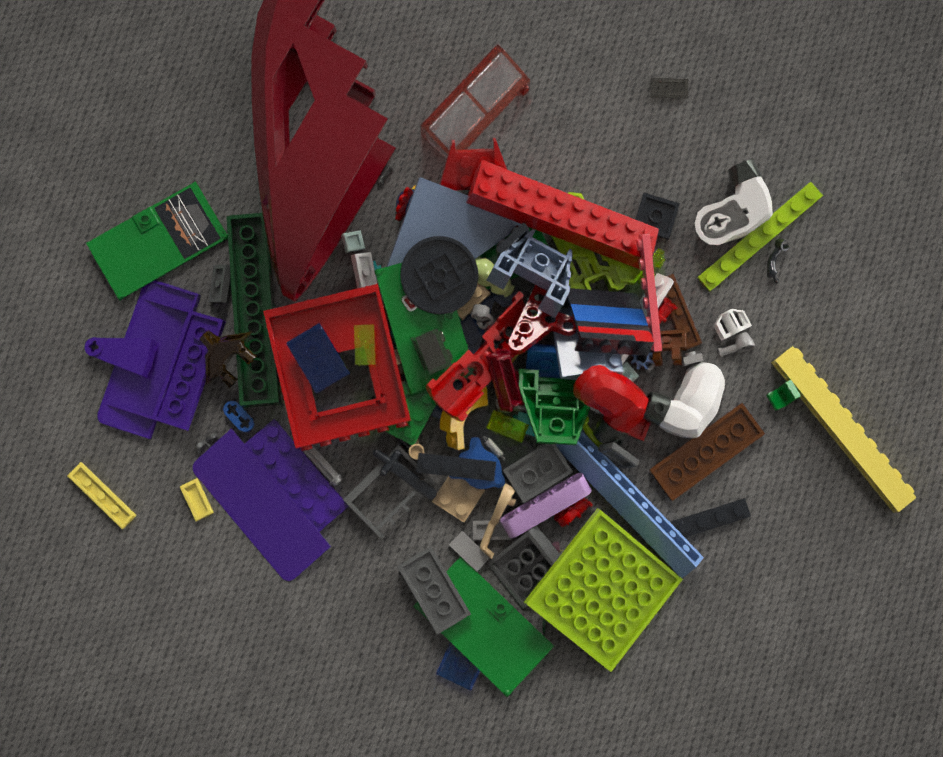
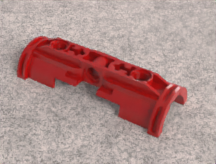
[426,291,534,422]

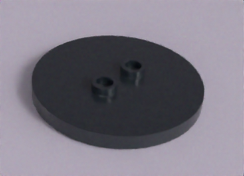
[400,236,478,315]

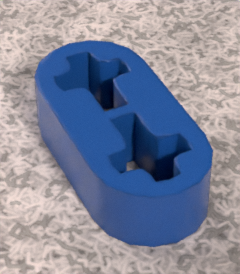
[223,401,255,432]

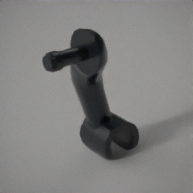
[767,238,789,283]

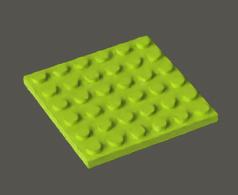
[524,508,683,672]

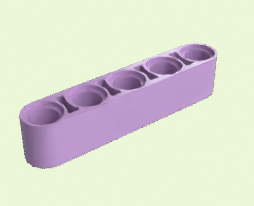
[500,473,592,538]

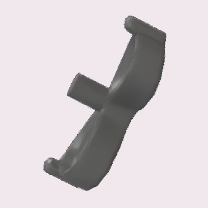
[194,433,220,454]

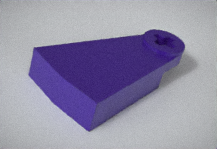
[85,337,157,378]

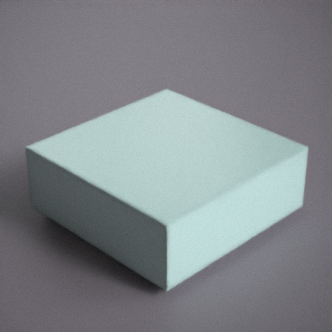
[341,230,365,253]

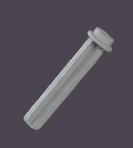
[300,445,343,487]

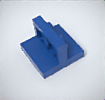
[525,344,560,378]

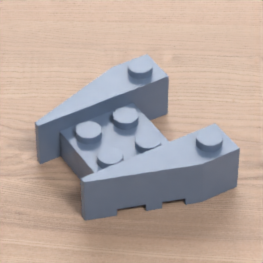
[486,229,572,318]

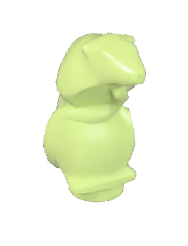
[475,256,515,298]

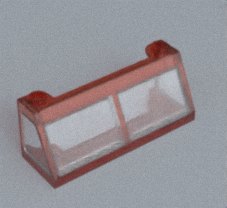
[420,44,530,159]

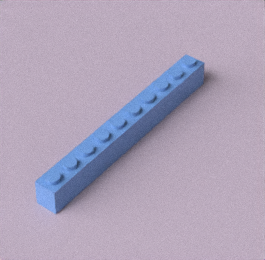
[556,431,704,578]

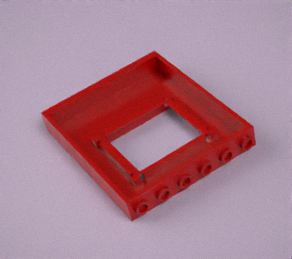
[263,284,411,451]

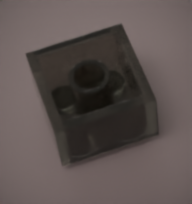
[410,328,453,374]

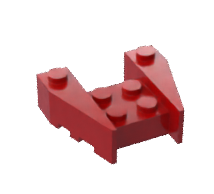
[439,138,507,191]

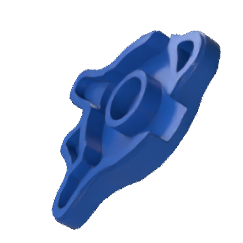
[449,437,505,489]

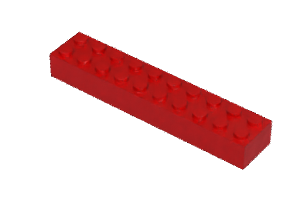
[466,160,659,269]

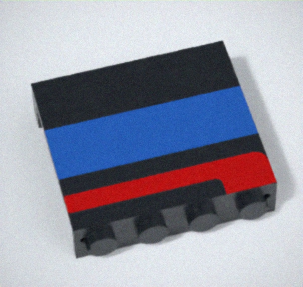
[562,288,654,356]

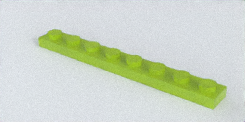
[697,182,823,292]

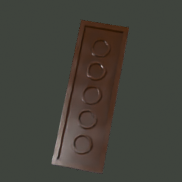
[649,403,765,501]

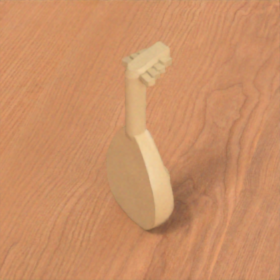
[480,483,516,559]

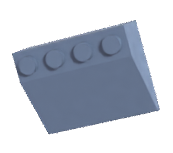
[551,308,624,380]

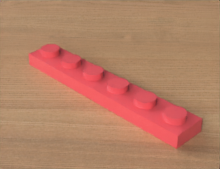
[636,234,662,352]

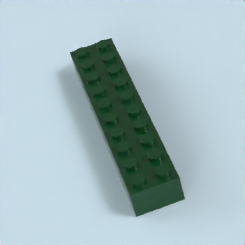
[226,213,281,408]

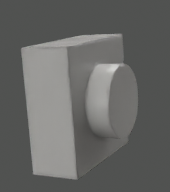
[682,351,703,367]

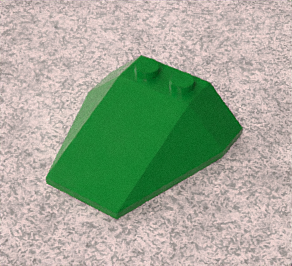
[519,369,590,445]

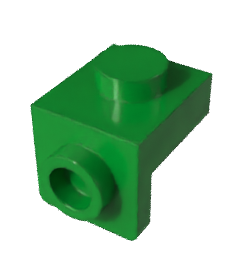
[766,380,801,411]

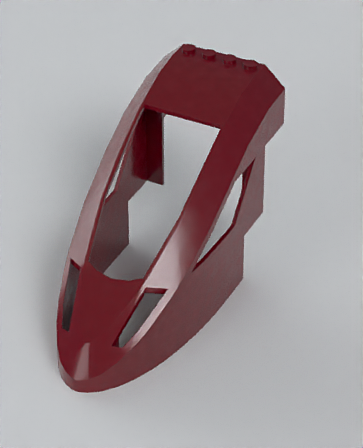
[251,0,396,302]

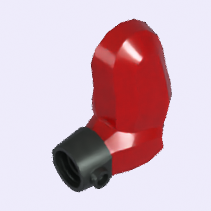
[574,365,649,446]

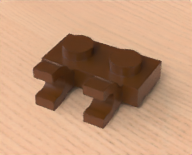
[650,329,687,366]

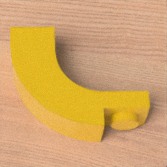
[440,387,488,450]

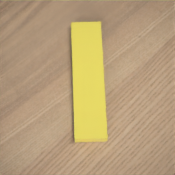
[67,462,137,529]

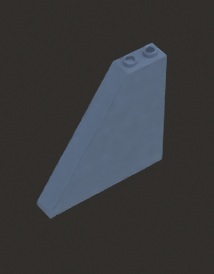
[386,177,521,267]

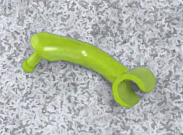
[582,416,603,448]

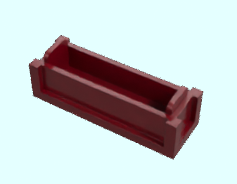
[486,349,524,412]

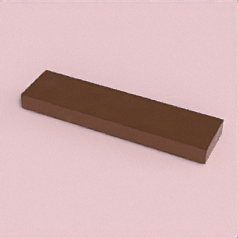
[663,274,702,351]

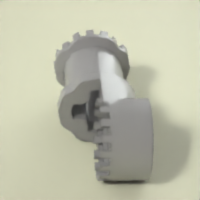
[471,304,497,331]

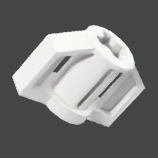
[714,309,752,341]

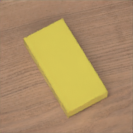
[179,478,214,521]

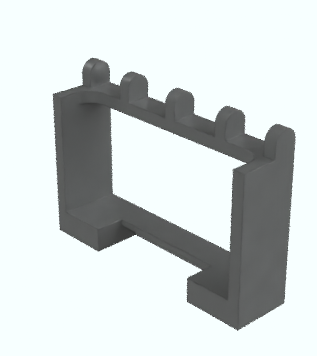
[343,445,437,538]

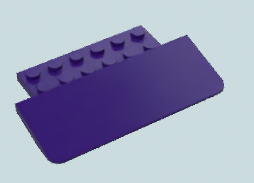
[97,280,226,439]
[193,419,349,581]

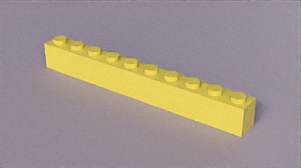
[771,346,916,513]

